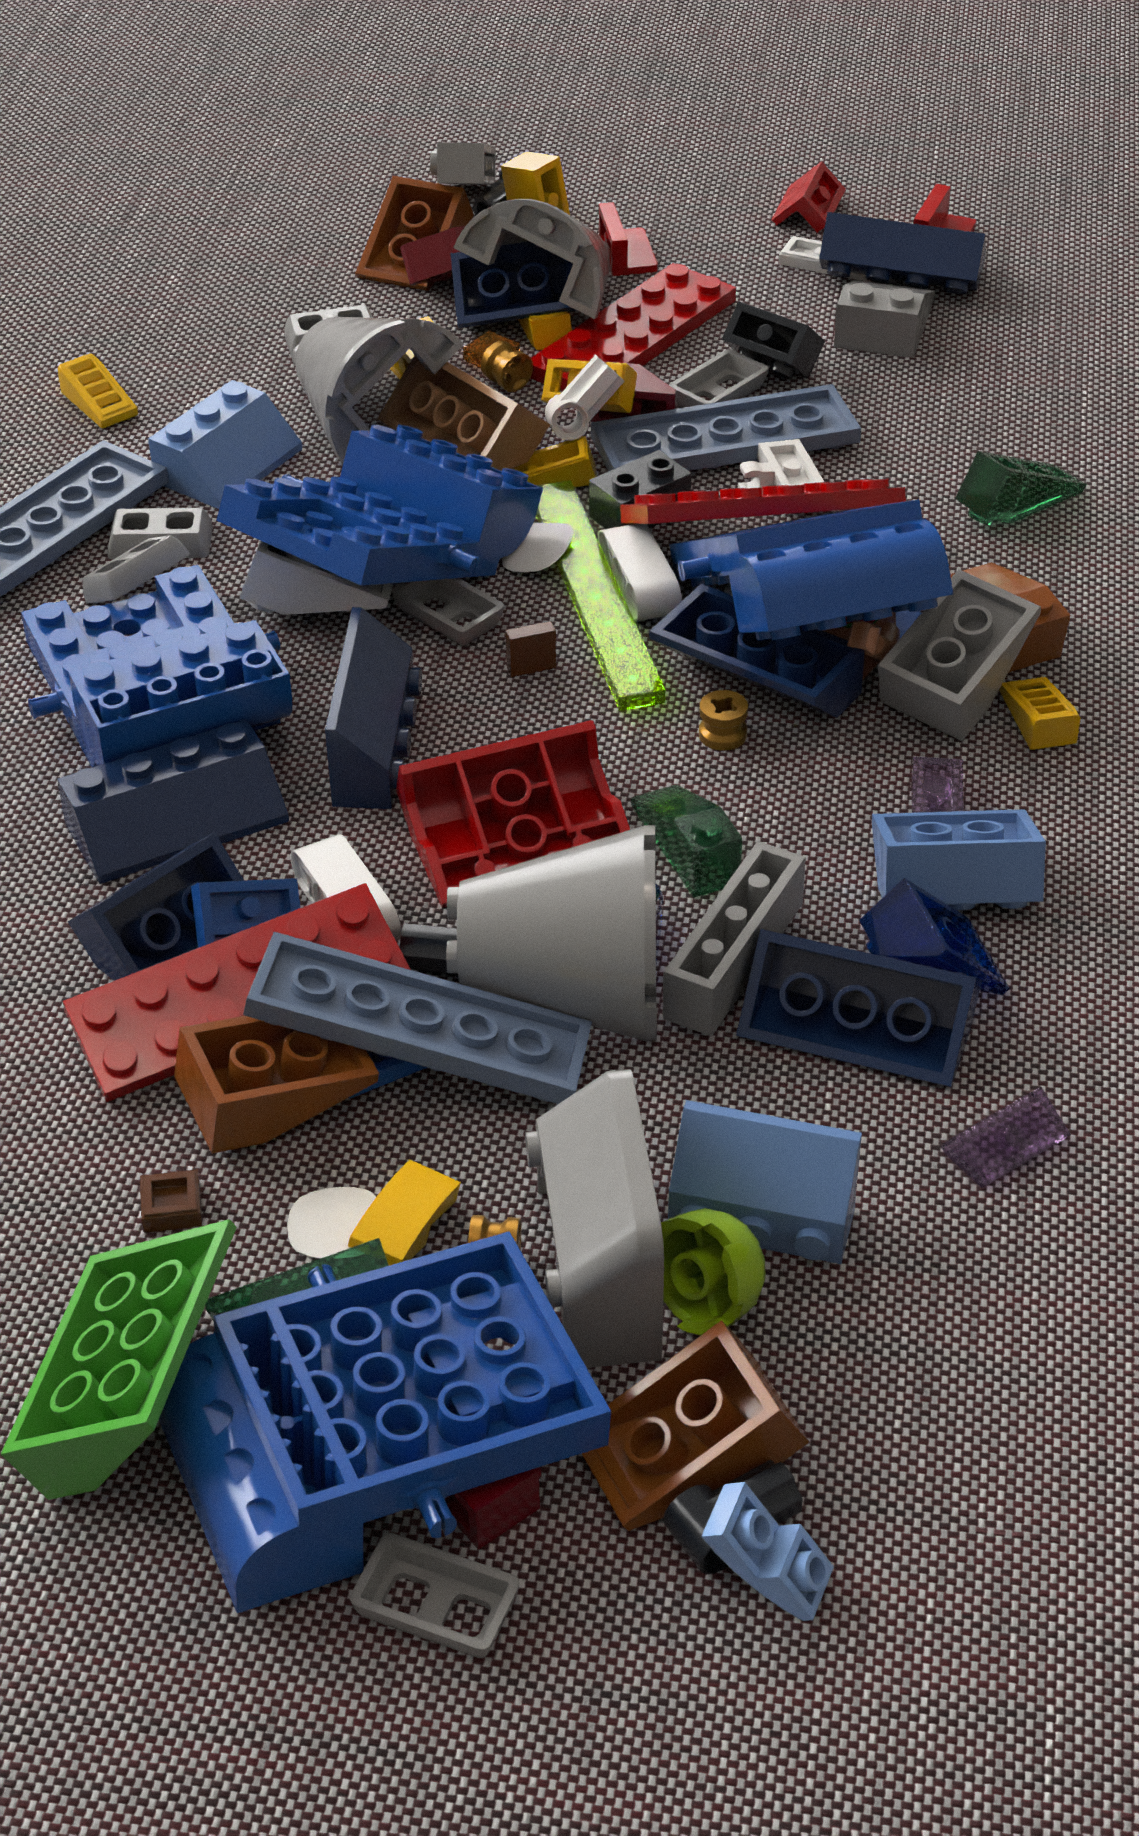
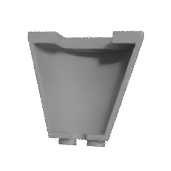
[453,199,611,319]
[292,314,464,464]
[446,825,657,1041]

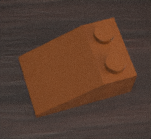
[355,176,474,291]
[950,562,1071,673]
[174,1016,379,1154]
[582,1320,810,1531]

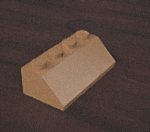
[377,355,550,471]

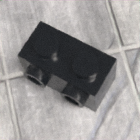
[722,301,825,380]
[589,450,692,529]

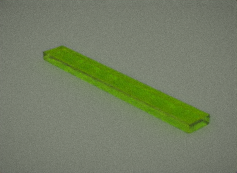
[536,480,666,711]

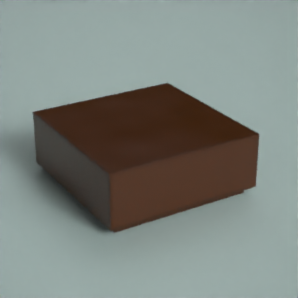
[505,621,556,677]
[140,1169,202,1233]

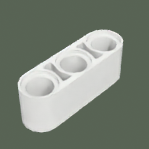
[598,524,682,622]
[291,834,402,941]

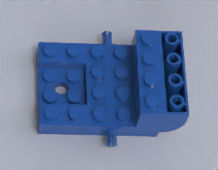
[216,425,543,586]
[669,499,953,640]
[21,564,292,768]
[159,1231,611,1613]

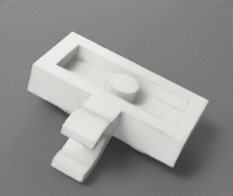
[738,439,824,488]

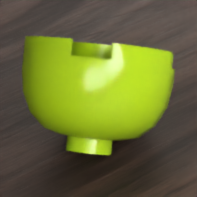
[661,1208,766,1335]

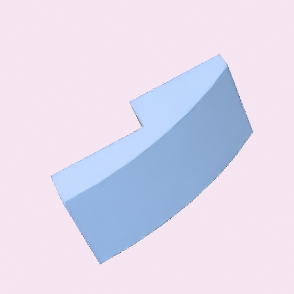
[701,1482,834,1621]

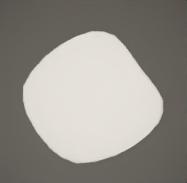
[502,523,573,572]
[287,1187,376,1260]

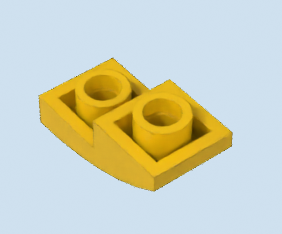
[348,1160,461,1266]

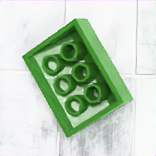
[1,1219,237,1500]

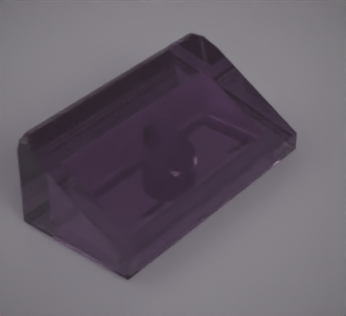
[940,1086,1071,1188]

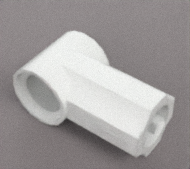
[545,354,624,441]

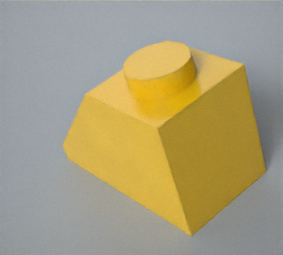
[501,152,570,215]

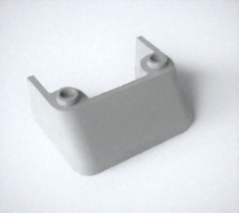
[525,1069,664,1368]

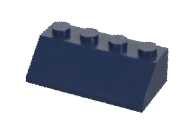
[819,212,986,294]
[649,583,865,718]
[325,607,422,809]
[57,719,289,884]
[736,929,982,1087]

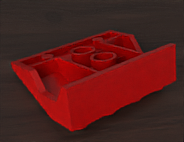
[396,720,630,908]

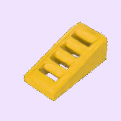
[518,311,572,350]
[58,353,138,428]
[541,359,637,413]
[513,436,597,489]
[999,677,1080,750]

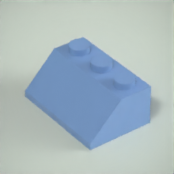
[148,380,302,509]
[872,809,1046,912]
[668,1100,862,1264]

